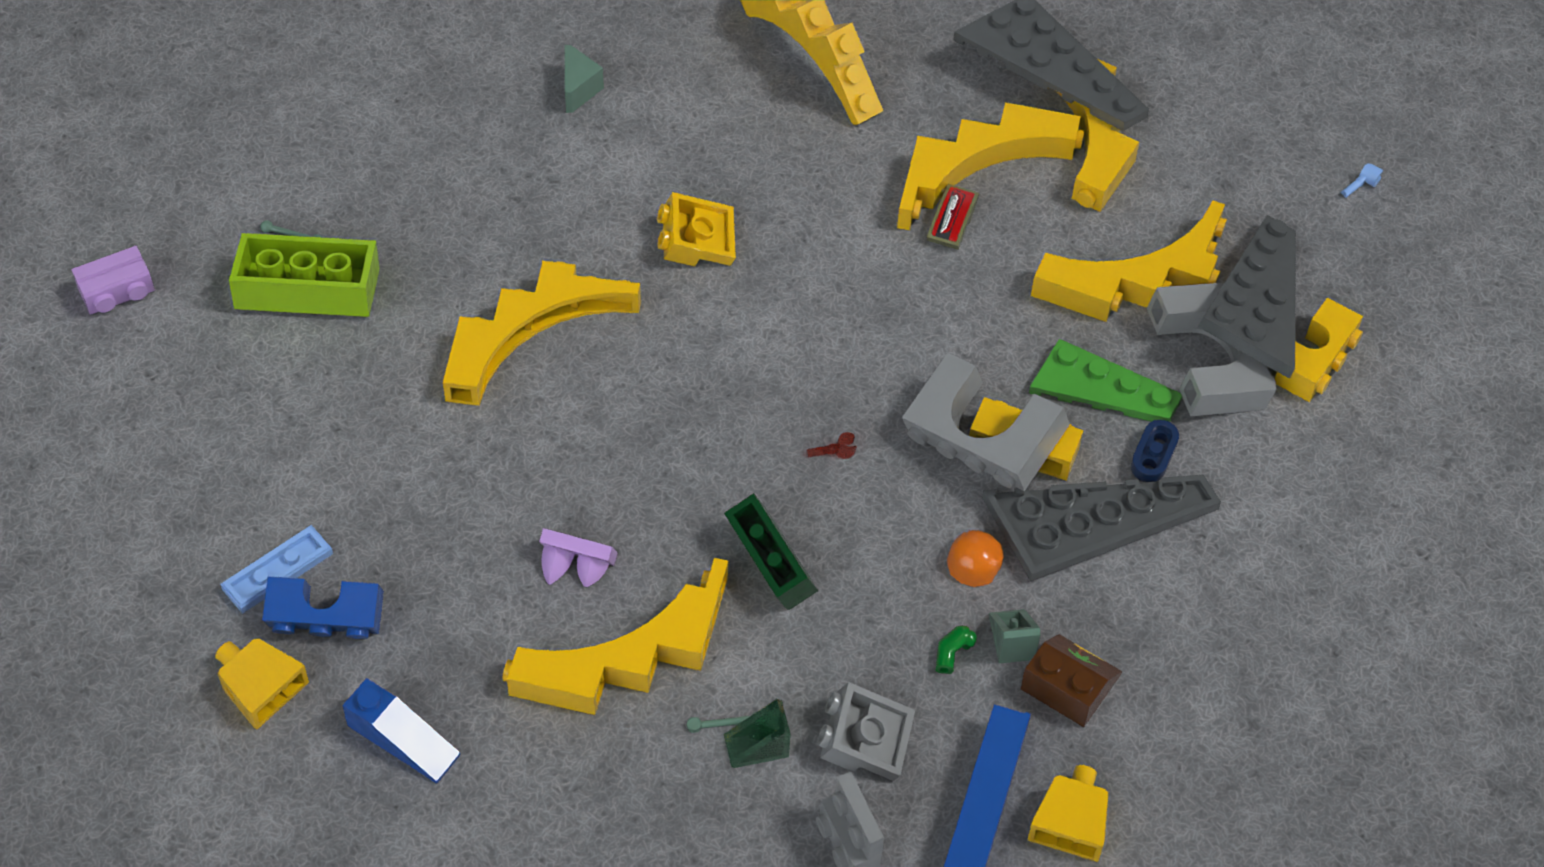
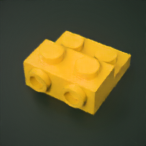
[657,192,736,267]

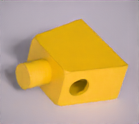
[215,639,309,730]
[1027,765,1108,862]

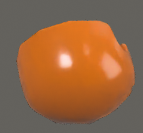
[947,530,1004,587]

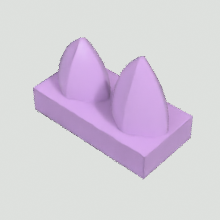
[539,528,618,587]

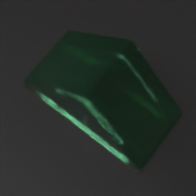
[723,699,791,768]

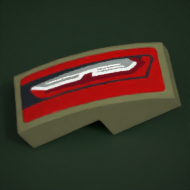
[927,184,979,250]

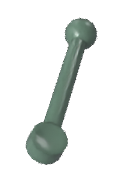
[260,220,323,238]
[687,711,765,733]

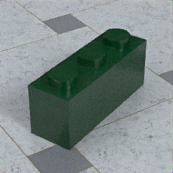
[724,493,818,610]

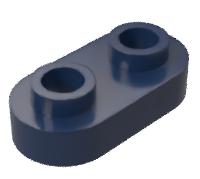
[1131,420,1179,482]

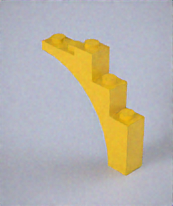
[740,0,883,125]
[1031,200,1227,322]
[443,261,641,406]

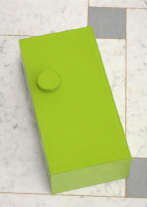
[229,233,380,317]

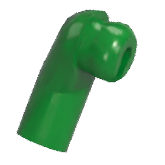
[935,625,977,674]

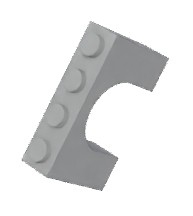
[1147,283,1277,416]
[902,353,1070,491]

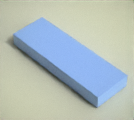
[220,525,333,614]

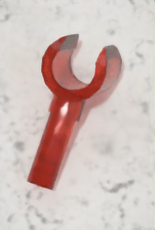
[807,432,857,459]

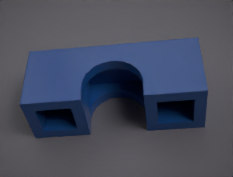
[262,577,384,639]

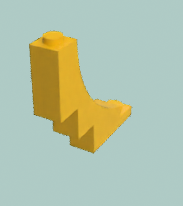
[1056,58,1139,212]
[897,102,1085,231]
[503,558,728,715]

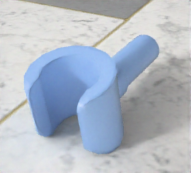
[1341,163,1383,198]

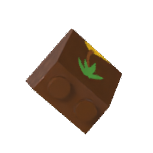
[1020,634,1122,727]

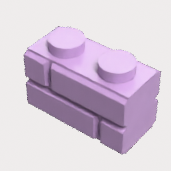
[71,246,155,315]

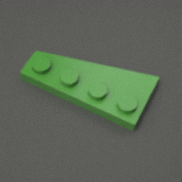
[1029,339,1183,422]

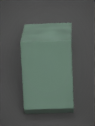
[565,45,604,113]
[989,609,1041,664]

